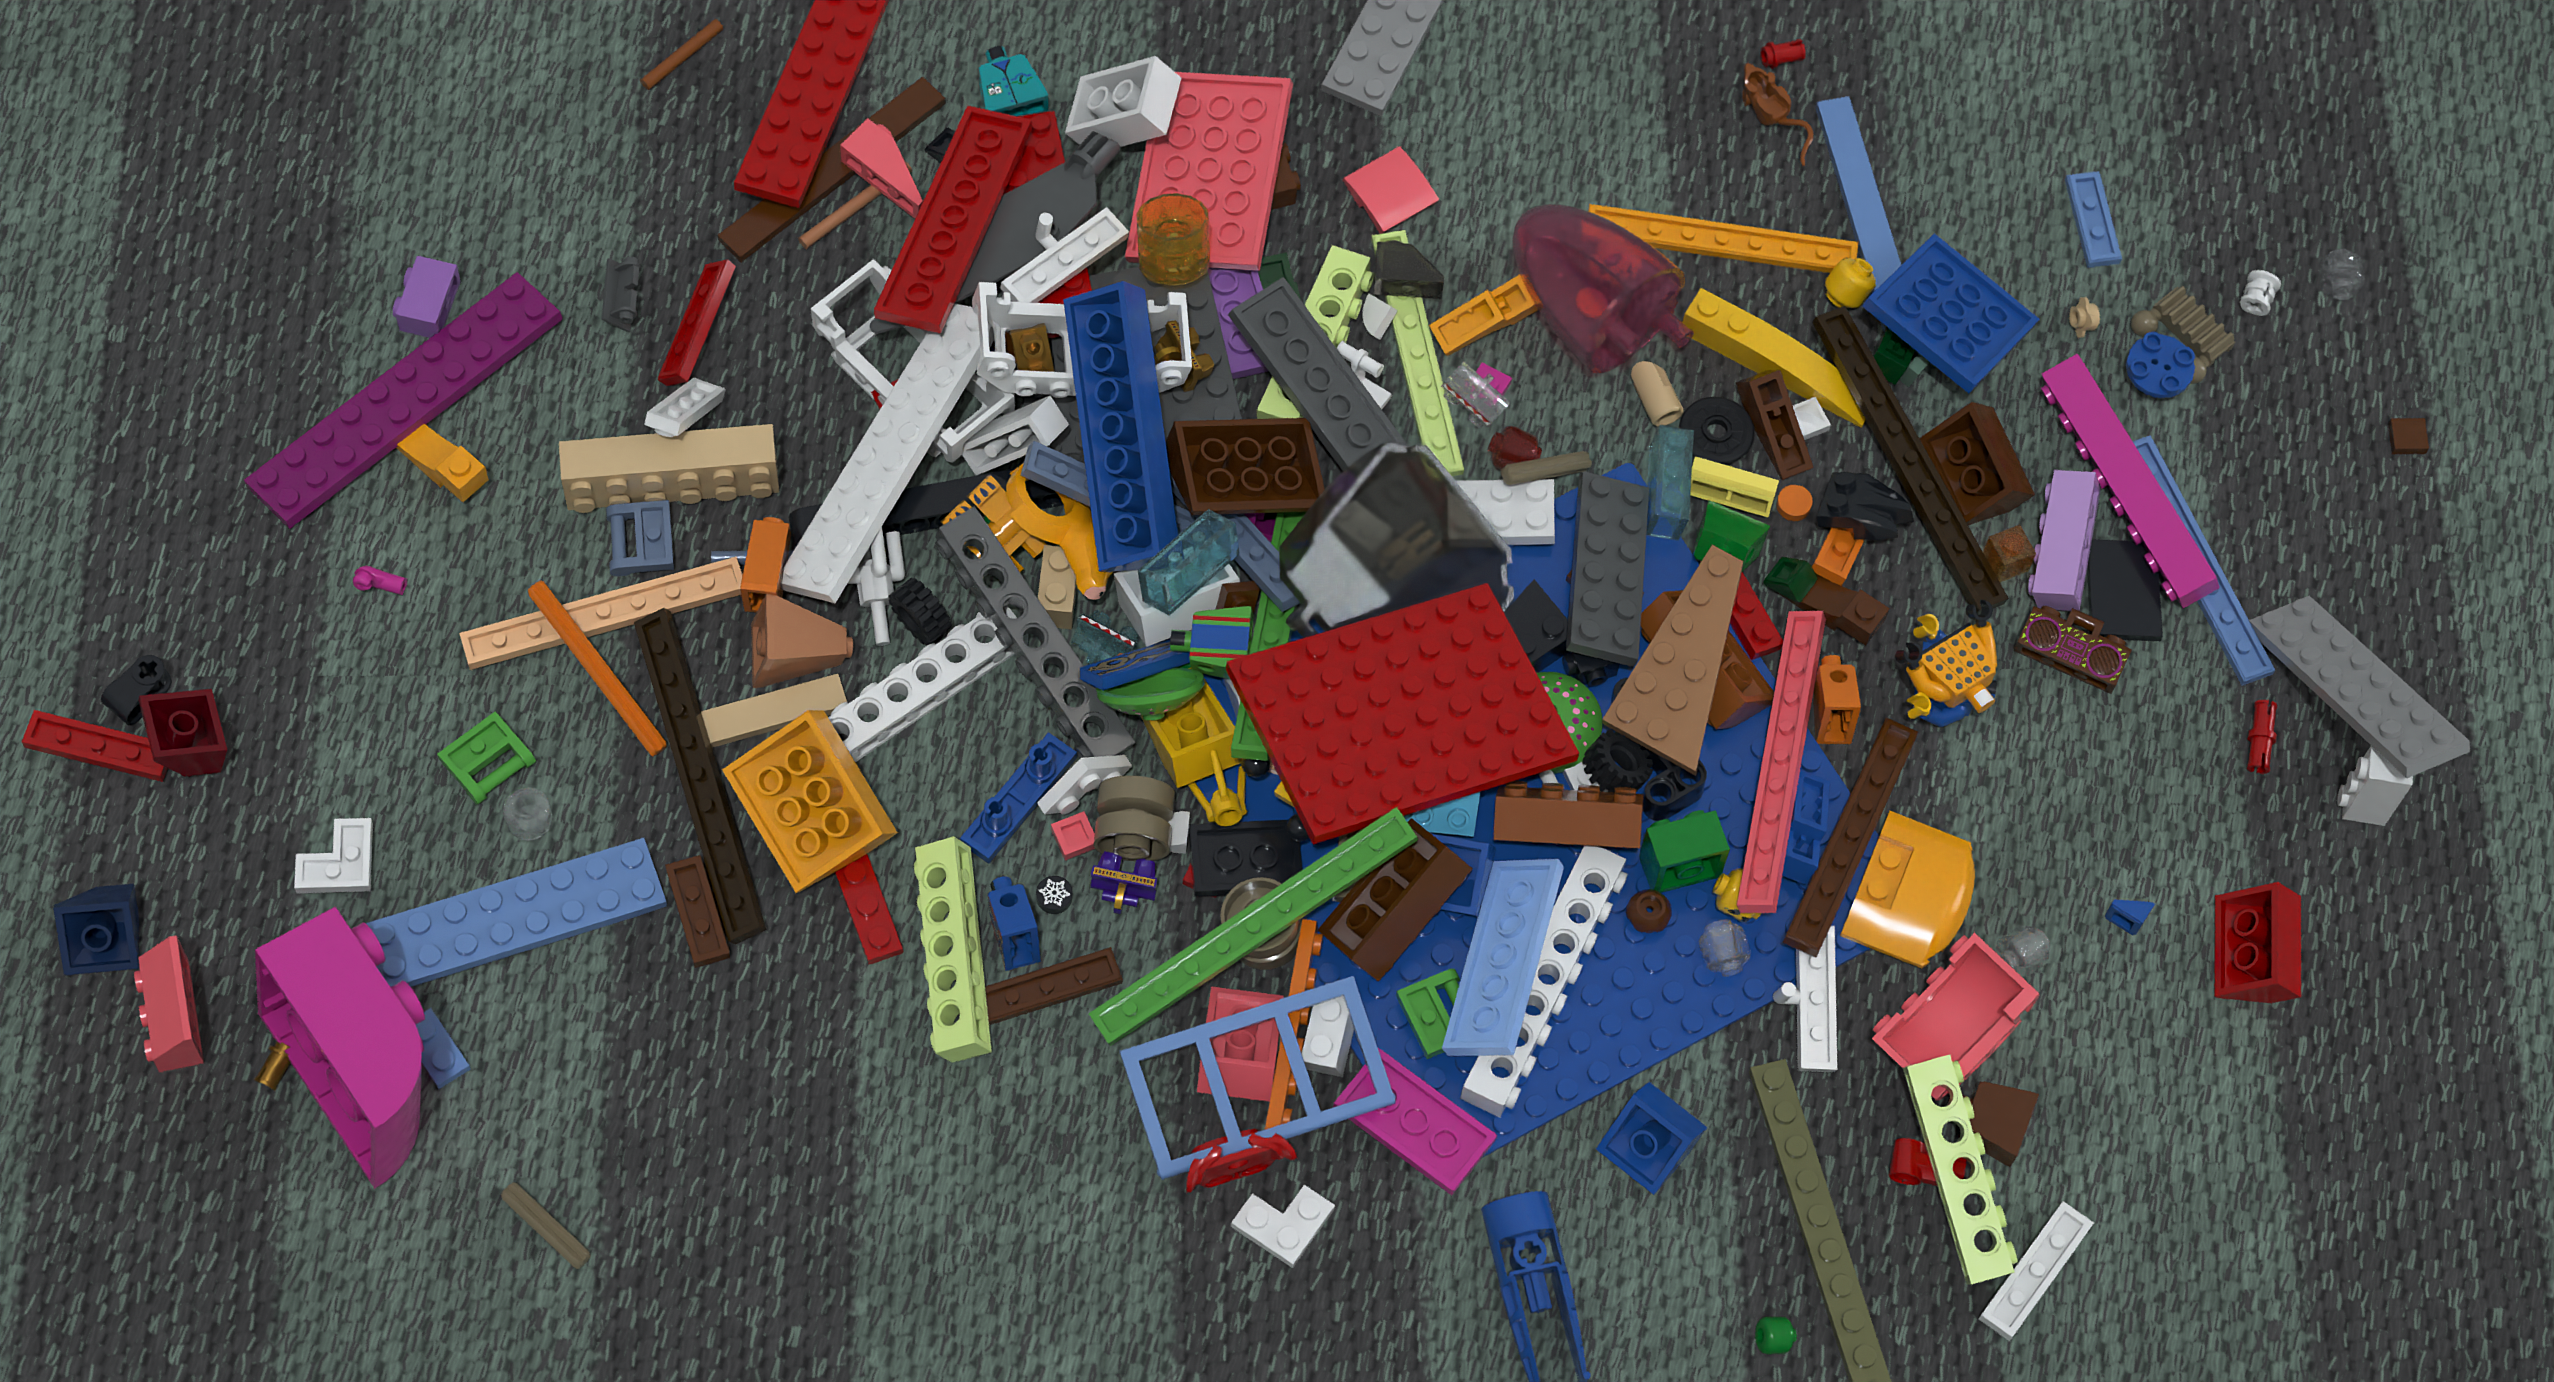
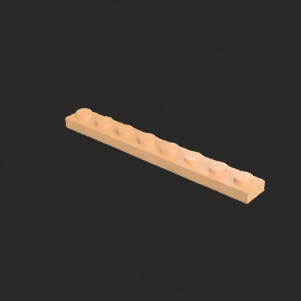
[459,556,742,670]

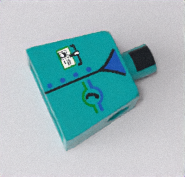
[978,46,1049,116]

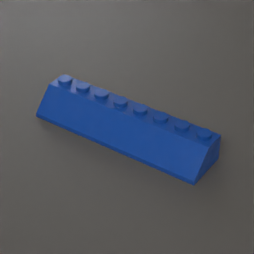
[1063,281,1182,572]

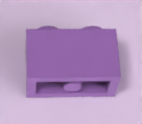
[393,256,461,338]

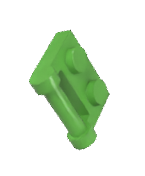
[437,711,536,805]
[1396,968,1460,1059]

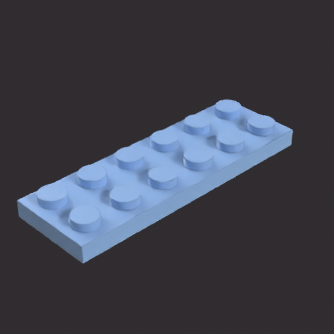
[1442,859,1564,1056]

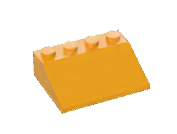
[722,710,898,893]

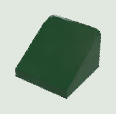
[1763,556,1818,602]

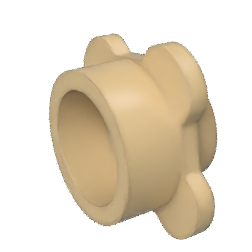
[2069,297,2100,337]

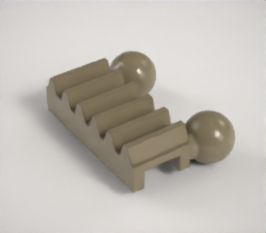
[2131,286,2235,384]

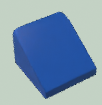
[2105,899,2155,935]

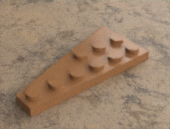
[1602,545,1743,776]

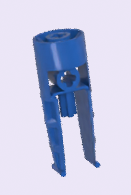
[1481,1191,1591,1382]

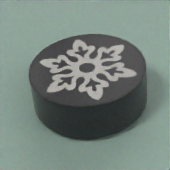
[1036,876,1073,914]

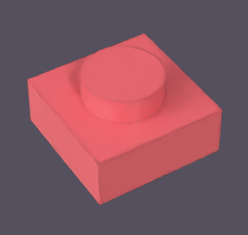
[1051,811,1095,860]

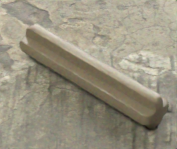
[1501,451,1592,485]
[501,1182,591,1269]

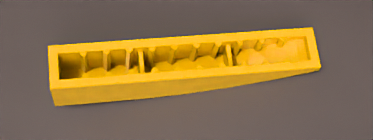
[1680,288,1866,428]

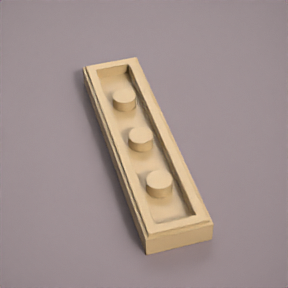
[701,674,847,748]

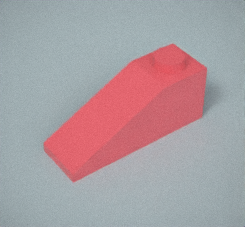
[841,118,923,219]

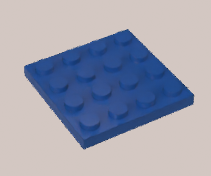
[1862,233,2040,393]

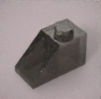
[1373,240,1444,299]

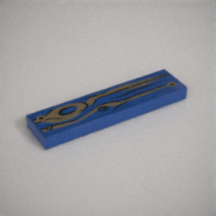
[1080,639,1190,690]

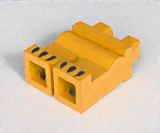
[941,475,1047,572]

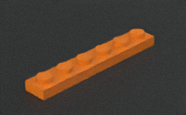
[1265,919,1323,1130]

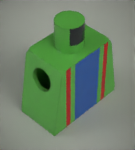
[1170,606,1254,680]

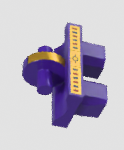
[1091,851,1157,915]

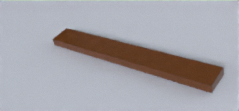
[718,76,946,263]
[1783,717,1919,957]

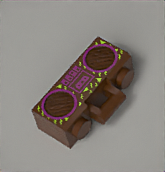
[2014,606,2132,694]

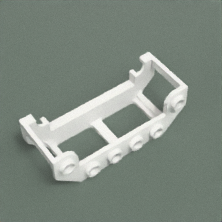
[811,259,1015,463]
[972,282,1192,398]

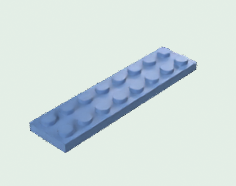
[366,838,667,987]

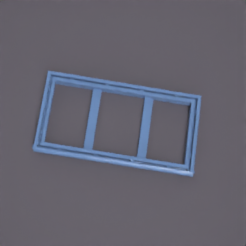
[1120,976,1396,1180]

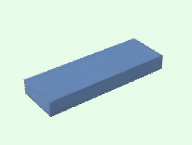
[2065,171,2122,268]

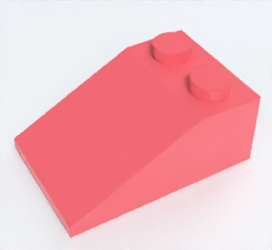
[1197,986,1284,1102]

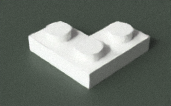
[1037,755,1132,815]
[294,818,373,893]
[1231,1185,1335,1268]

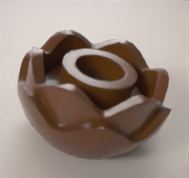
[1626,889,1672,933]

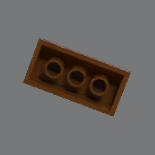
[1318,818,1472,982]

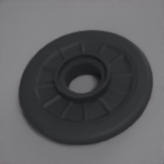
[1679,397,1755,465]

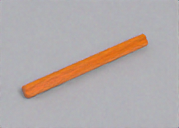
[528,581,667,756]

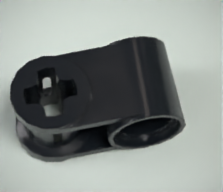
[101,655,172,725]

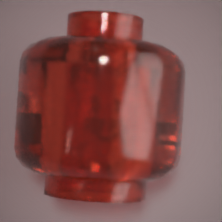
[1488,425,1542,469]

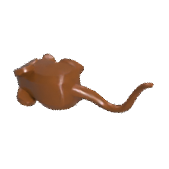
[1742,63,1814,166]

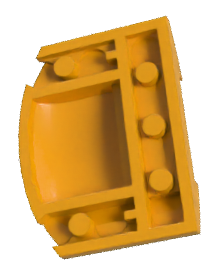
[1840,810,1975,969]

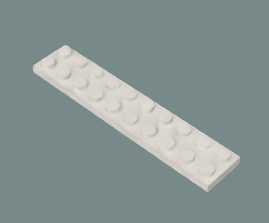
[781,304,994,603]

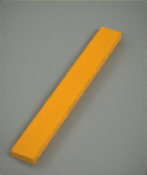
[1585,204,1858,273]

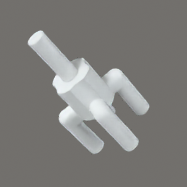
[848,527,905,646]

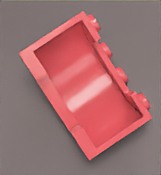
[1872,932,2040,1101]

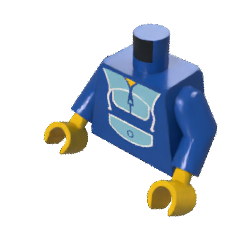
[1907,614,1997,727]

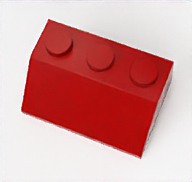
[2215,882,2301,1003]

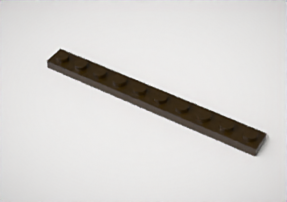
[1812,306,2009,615]
[634,608,766,945]

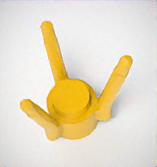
[1187,750,1247,826]

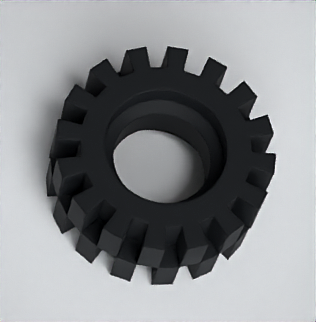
[888,578,952,646]
[1583,730,1653,793]

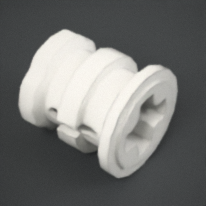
[2240,270,2281,316]

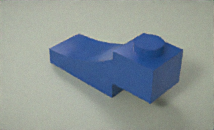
[1782,770,1830,885]

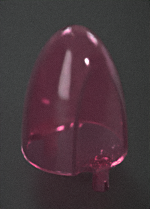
[1512,204,1694,373]

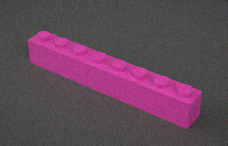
[2040,353,2220,609]

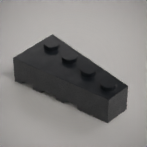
[1504,579,1568,673]

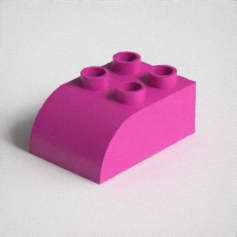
[255,907,425,1189]

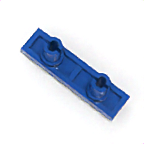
[960,732,1077,864]

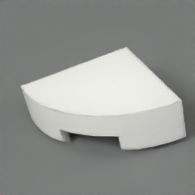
[1363,294,1398,340]

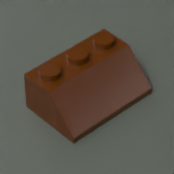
[1919,402,2035,525]

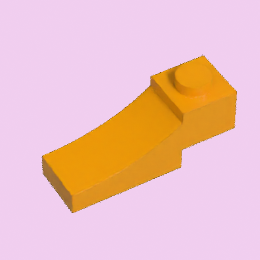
[1429,274,1541,356]
[396,423,489,502]

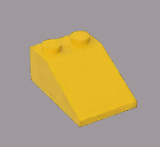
[1141,668,1242,788]

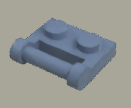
[606,500,674,576]

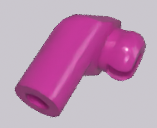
[353,565,407,595]

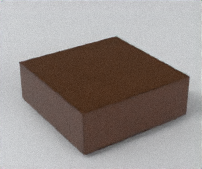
[2388,418,2429,454]

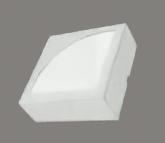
[1793,397,1831,440]

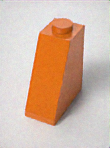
[740,517,791,613]

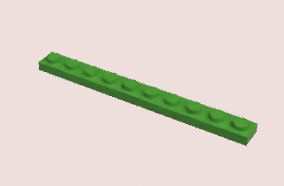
[1231,511,1315,761]
[1089,807,1418,1046]

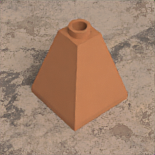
[751,594,853,688]

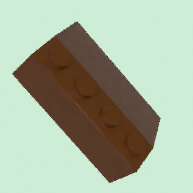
[1166,418,1328,515]

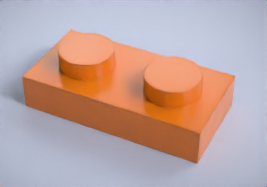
[1812,527,1864,586]

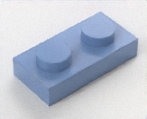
[416,1008,471,1089]

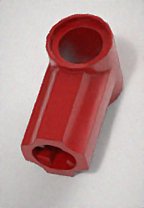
[1889,1138,1967,1186]

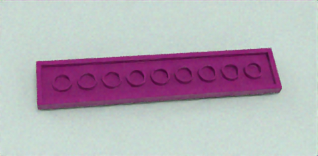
[244,272,563,529]

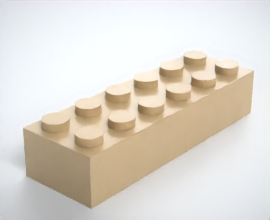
[559,424,779,513]

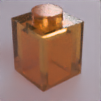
[1983,524,2036,582]

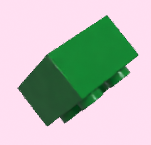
[1639,810,1730,893]

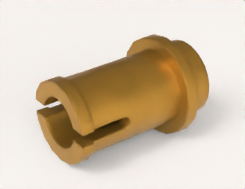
[254,1042,290,1091]

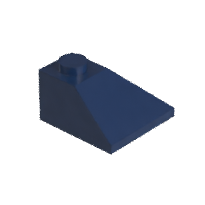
[53,884,139,975]

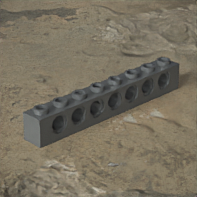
[935,506,1135,759]

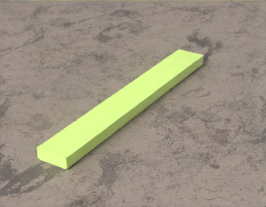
[1371,230,1464,479]

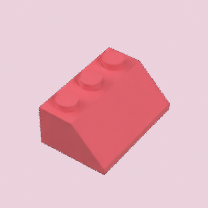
[134,935,204,1072]

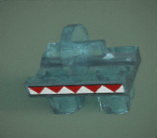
[1071,610,1139,665]

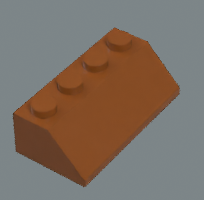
[1641,590,1774,729]

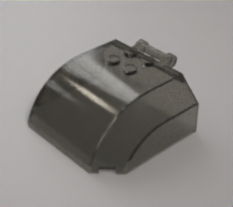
[1279,443,1514,638]

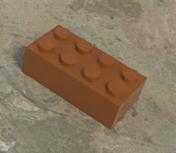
[1494,781,1644,848]

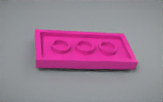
[1333,1048,1497,1196]

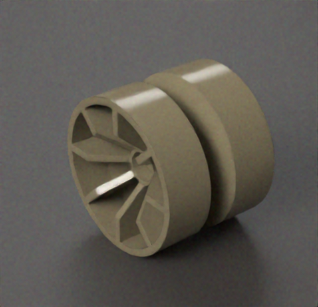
[1094,775,1175,861]
[1221,877,1302,970]

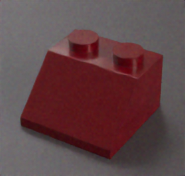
[138,689,227,776]

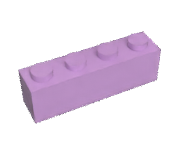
[2028,470,2101,611]

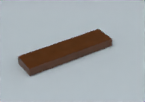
[985,947,1123,1025]

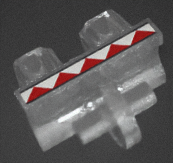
[1441,362,1511,428]

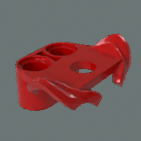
[1186,1129,1297,1192]

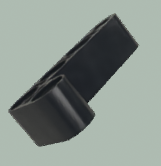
[1611,678,1707,821]

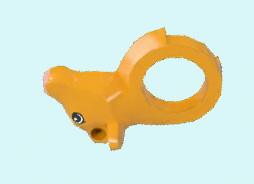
[1006,462,1112,600]

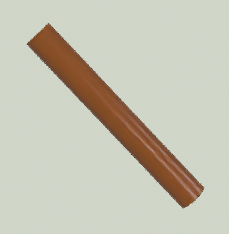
[640,19,723,90]

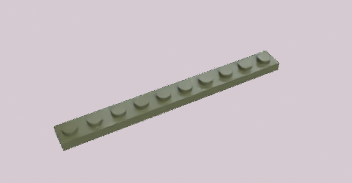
[1749,1059,1891,1382]

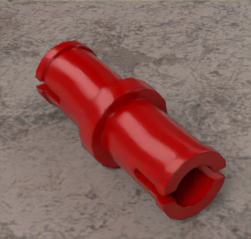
[2247,700,2278,774]

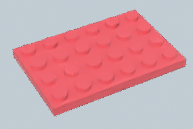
[1125,72,1293,271]

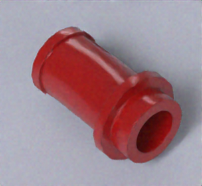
[1760,39,1806,69]

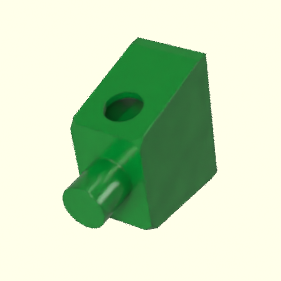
[1693,500,1770,572]

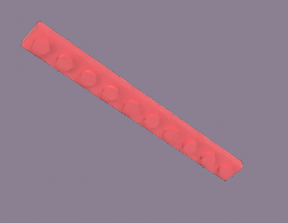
[1737,611,1826,913]

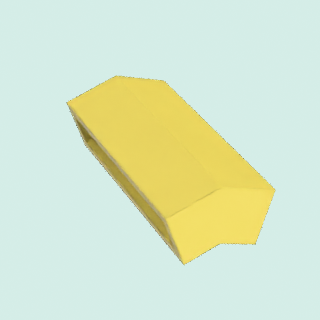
[1684,456,1779,517]

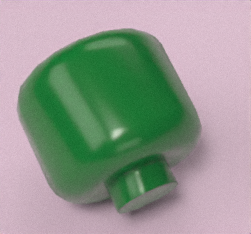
[1755,1317,1796,1354]

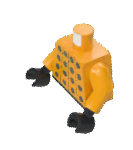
[1895,600,1997,713]

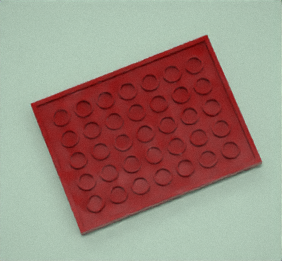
[1226,583,1579,844]

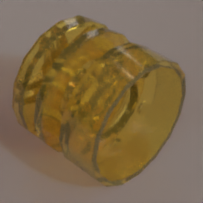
[1136,193,1210,286]

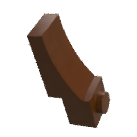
[1777,574,1890,646]

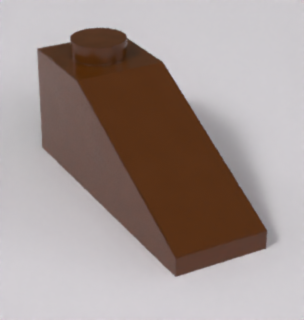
[1735,370,1814,480]

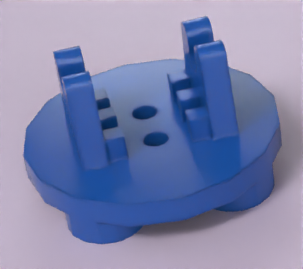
[2125,332,2195,398]

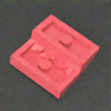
[1342,146,1439,234]

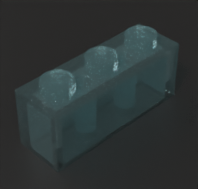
[1646,425,1694,540]
[1138,509,1240,616]

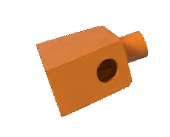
[1813,655,1861,744]

